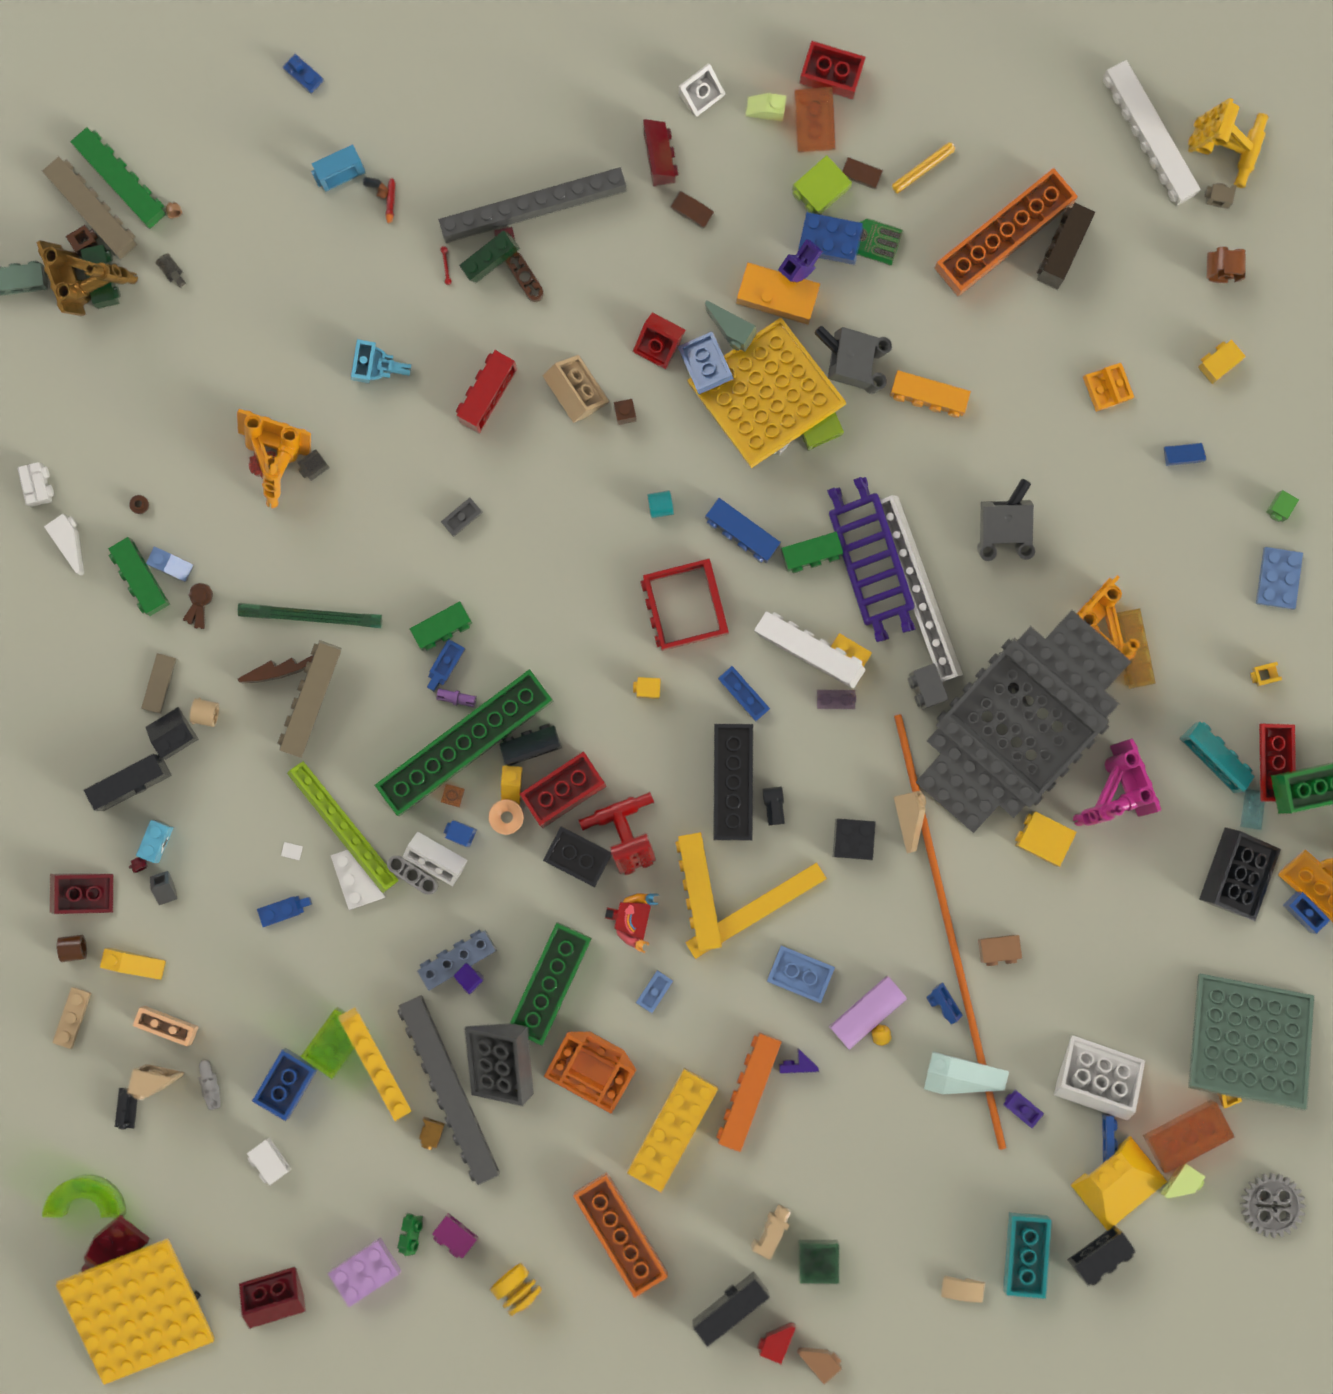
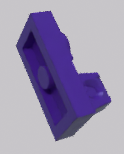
[1003,1090,1044,1129]

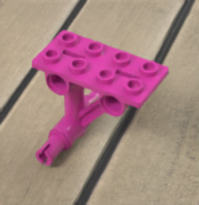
[1073,738,1161,826]

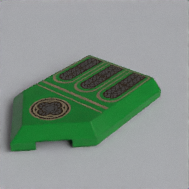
[857,219,903,266]

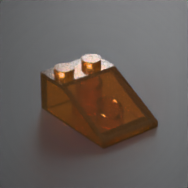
[793,87,835,152]

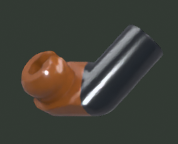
[363,177,388,199]

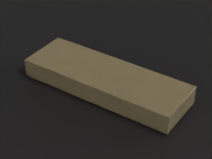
[141,653,176,714]

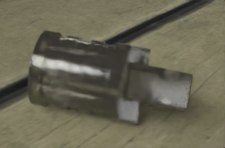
[155,253,186,288]

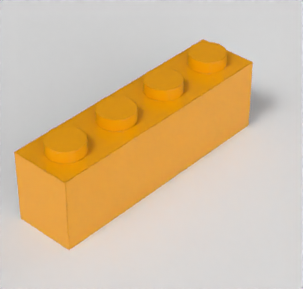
[889,370,971,418]

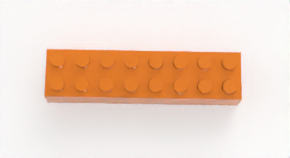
[934,168,1078,297]

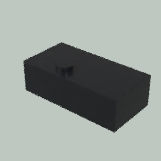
[84,754,172,811]
[692,1271,770,1347]

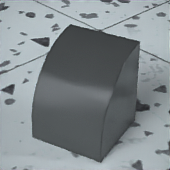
[150,871,177,905]

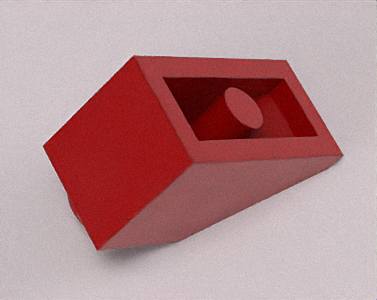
[757,1322,796,1365]

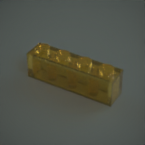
[1117,608,1156,689]

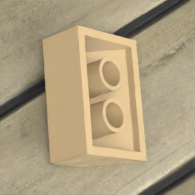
[542,355,610,423]
[128,1064,184,1099]

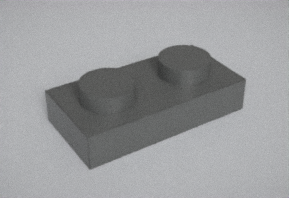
[441,497,483,537]

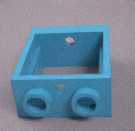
[311,144,366,192]

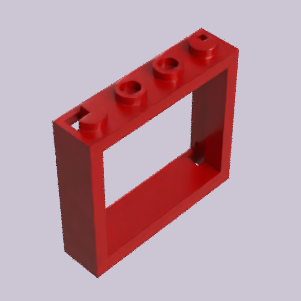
[640,558,729,651]

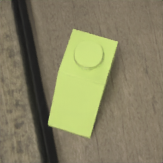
[746,93,786,121]
[1161,1161,1205,1198]

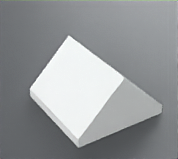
[678,63,726,117]

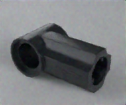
[763,786,785,826]

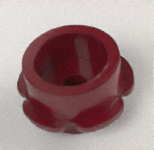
[129,857,148,873]

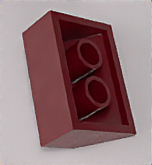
[643,119,678,186]
[239,1267,306,1329]

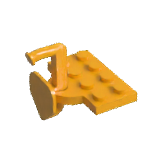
[1278,849,1333,922]

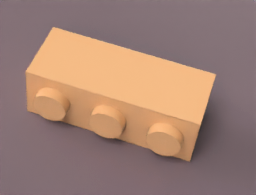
[132,1006,199,1046]

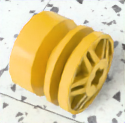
[489,1263,542,1316]

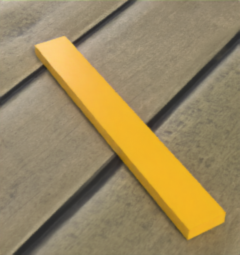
[685,862,827,959]

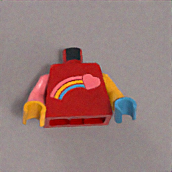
[605,893,659,953]

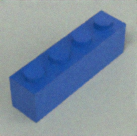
[705,498,781,563]

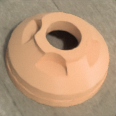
[489,799,524,835]

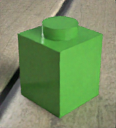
[1266,490,1299,522]

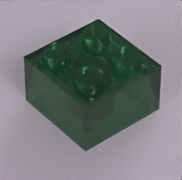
[798,1240,839,1284]

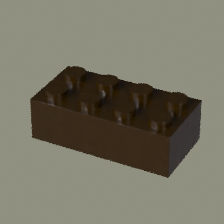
[1036,203,1095,290]

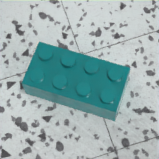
[1003,1212,1052,1299]

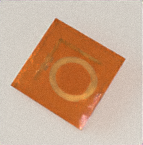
[441,784,465,808]

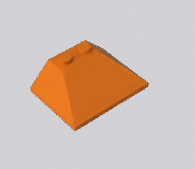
[544,1032,636,1114]

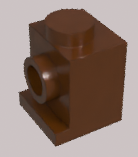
[65,225,99,257]

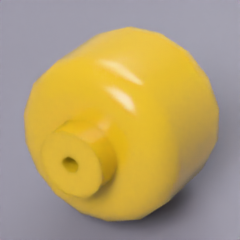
[871,1025,891,1046]

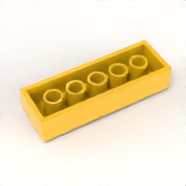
[627,1068,718,1192]

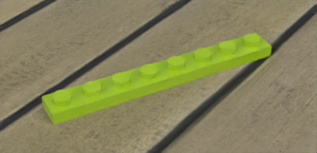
[287,761,399,893]

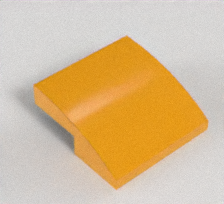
[1083,363,1135,412]

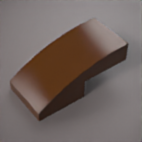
[670,191,714,228]

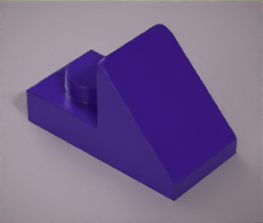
[454,963,483,995]
[779,1048,819,1073]

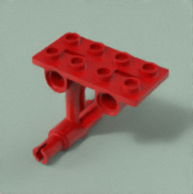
[578,792,656,875]

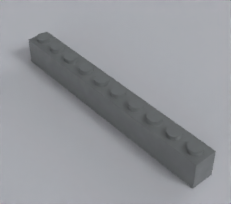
[438,167,626,243]
[397,995,500,1185]

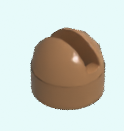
[166,202,182,218]

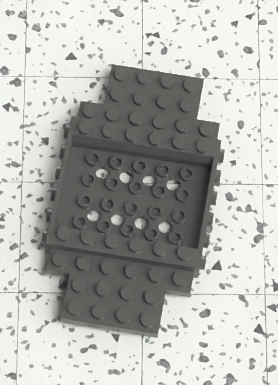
[916,610,1131,833]

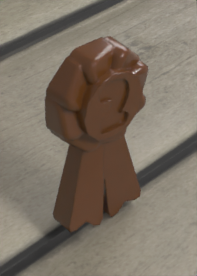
[183,583,213,629]

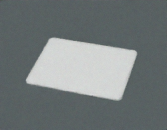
[281,842,303,860]

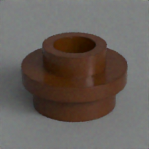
[129,495,149,514]

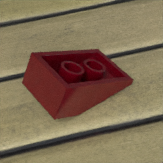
[50,873,114,914]

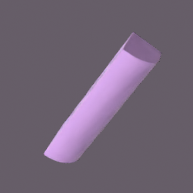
[829,976,907,1050]

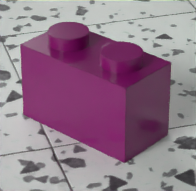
[432,1213,478,1259]

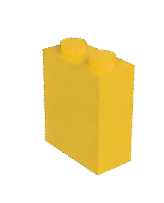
[1015,811,1077,867]

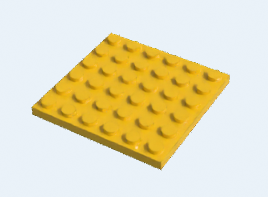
[687,317,846,468]
[56,1239,214,1385]

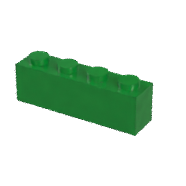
[108,537,170,616]

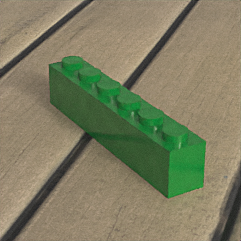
[70,127,166,229]

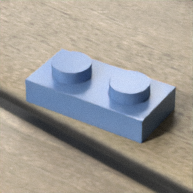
[636,970,673,1013]

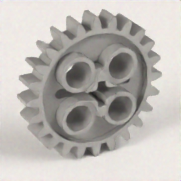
[1240,1173,1306,1238]

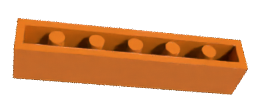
[716,1032,782,1152]

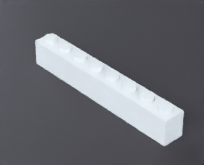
[1103,60,1201,205]

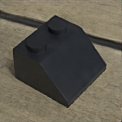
[145,707,199,760]

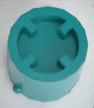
[647,490,674,519]

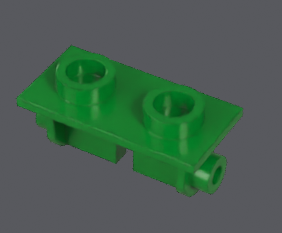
[397,1213,423,1256]

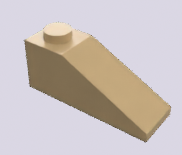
[894,791,926,853]

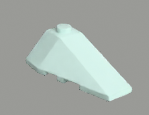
[924,1051,1009,1094]

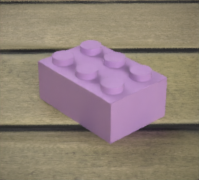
[328,1237,401,1307]

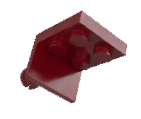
[81,1215,150,1272]

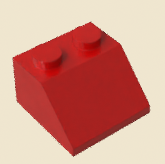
[632,312,686,369]

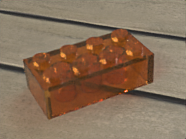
[1143,1100,1235,1173]

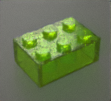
[300,1007,369,1079]

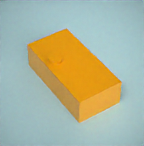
[736,262,820,325]

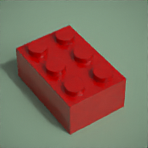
[799,40,866,100]

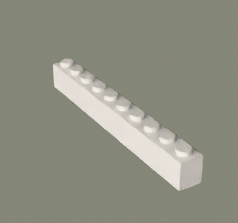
[880,495,963,682]

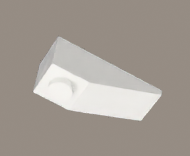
[44,514,84,575]

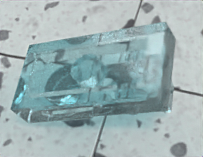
[1240,789,1265,830]

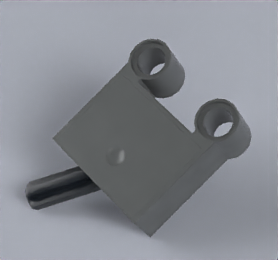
[815,326,892,394]
[977,478,1035,561]

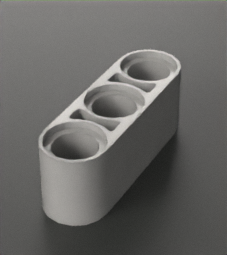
[387,856,438,894]

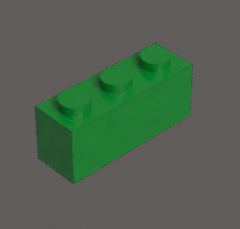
[781,531,843,574]
[409,601,472,651]

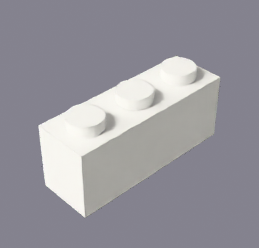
[402,832,468,886]

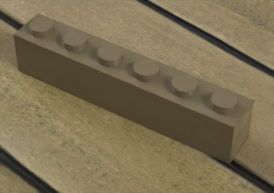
[42,157,137,260]
[277,640,341,758]

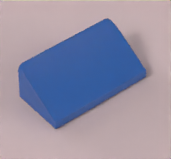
[1164,443,1207,466]

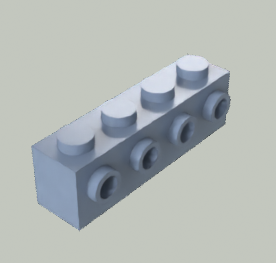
[417,929,497,991]

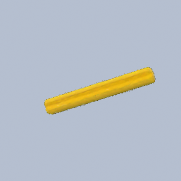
[892,142,955,193]

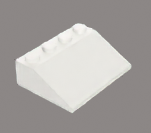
[1054,1035,1145,1121]

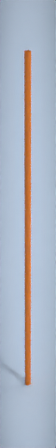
[894,714,1006,1150]

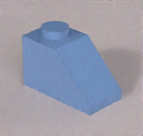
[146,546,193,582]

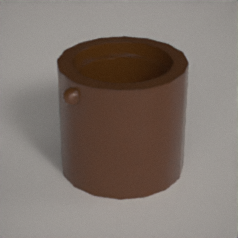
[57,934,87,962]

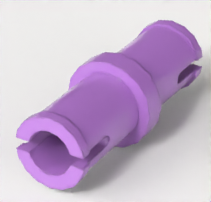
[436,688,477,708]

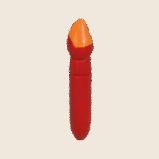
[385,178,395,223]

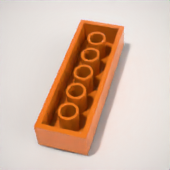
[573,1172,668,1298]

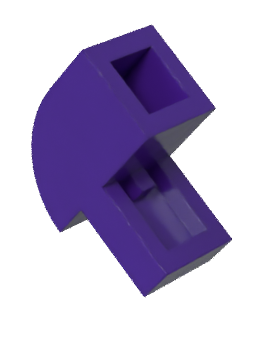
[778,239,823,282]

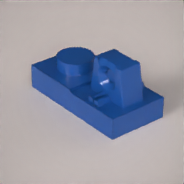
[283,54,324,94]
[926,982,963,1025]

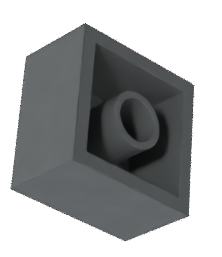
[907,663,948,710]

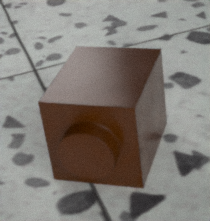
[614,399,636,425]

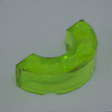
[42,1174,126,1218]

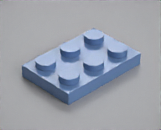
[678,332,734,394]
[1256,547,1303,610]
[767,945,835,1003]

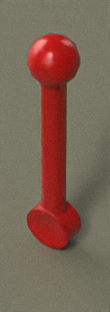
[440,246,452,285]

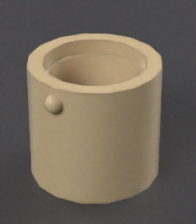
[190,698,219,727]

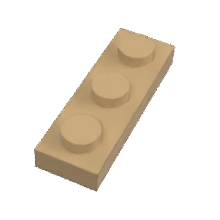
[52,987,91,1049]

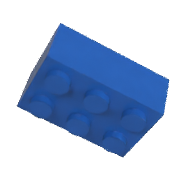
[798,212,863,265]
[252,1048,319,1121]

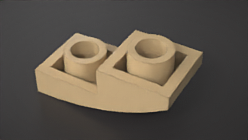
[941,1276,985,1303]

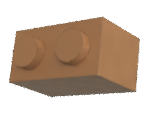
[978,935,1022,966]

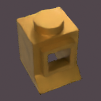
[419,1117,445,1150]

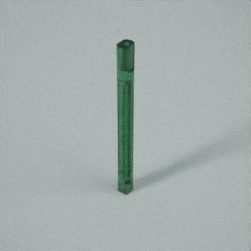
[237,603,382,628]

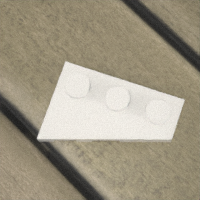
[330,850,386,910]

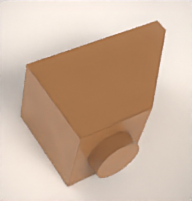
[798,1347,842,1384]

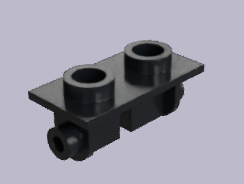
[115,1088,138,1129]

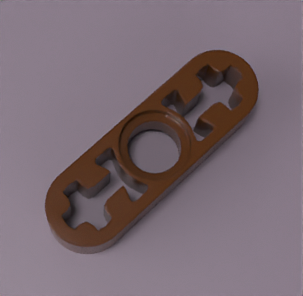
[506,252,544,302]

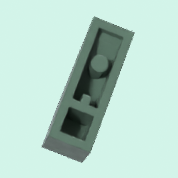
[705,301,757,352]

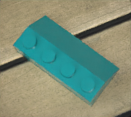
[1179,721,1255,793]

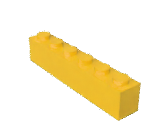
[675,832,722,952]
[338,1007,412,1121]

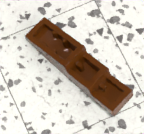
[238,655,313,684]

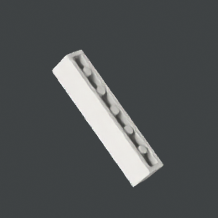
[754,611,866,689]

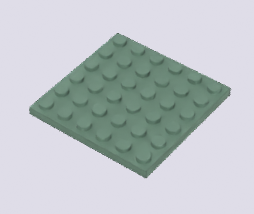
[1188,973,1314,1110]

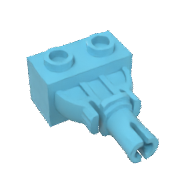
[351,339,411,383]

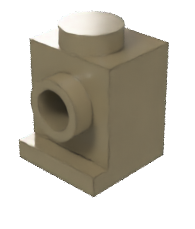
[1205,183,1237,209]

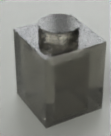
[297,449,330,481]

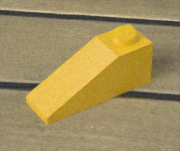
[100,948,166,980]

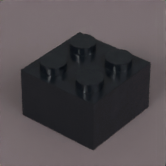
[832,818,876,860]

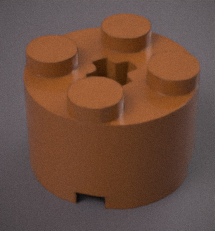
[1206,247,1246,283]

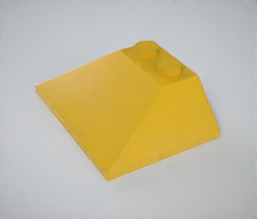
[1071,1136,1167,1231]

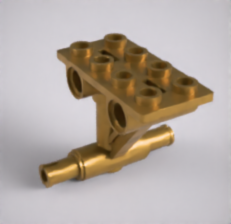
[37,240,138,316]

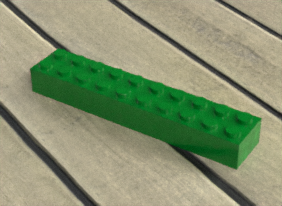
[374,669,554,816]

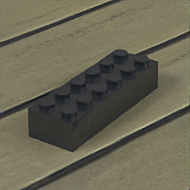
[713,724,753,841]

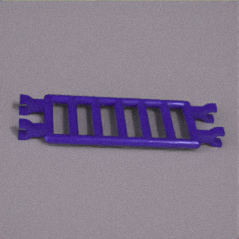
[827,477,916,642]

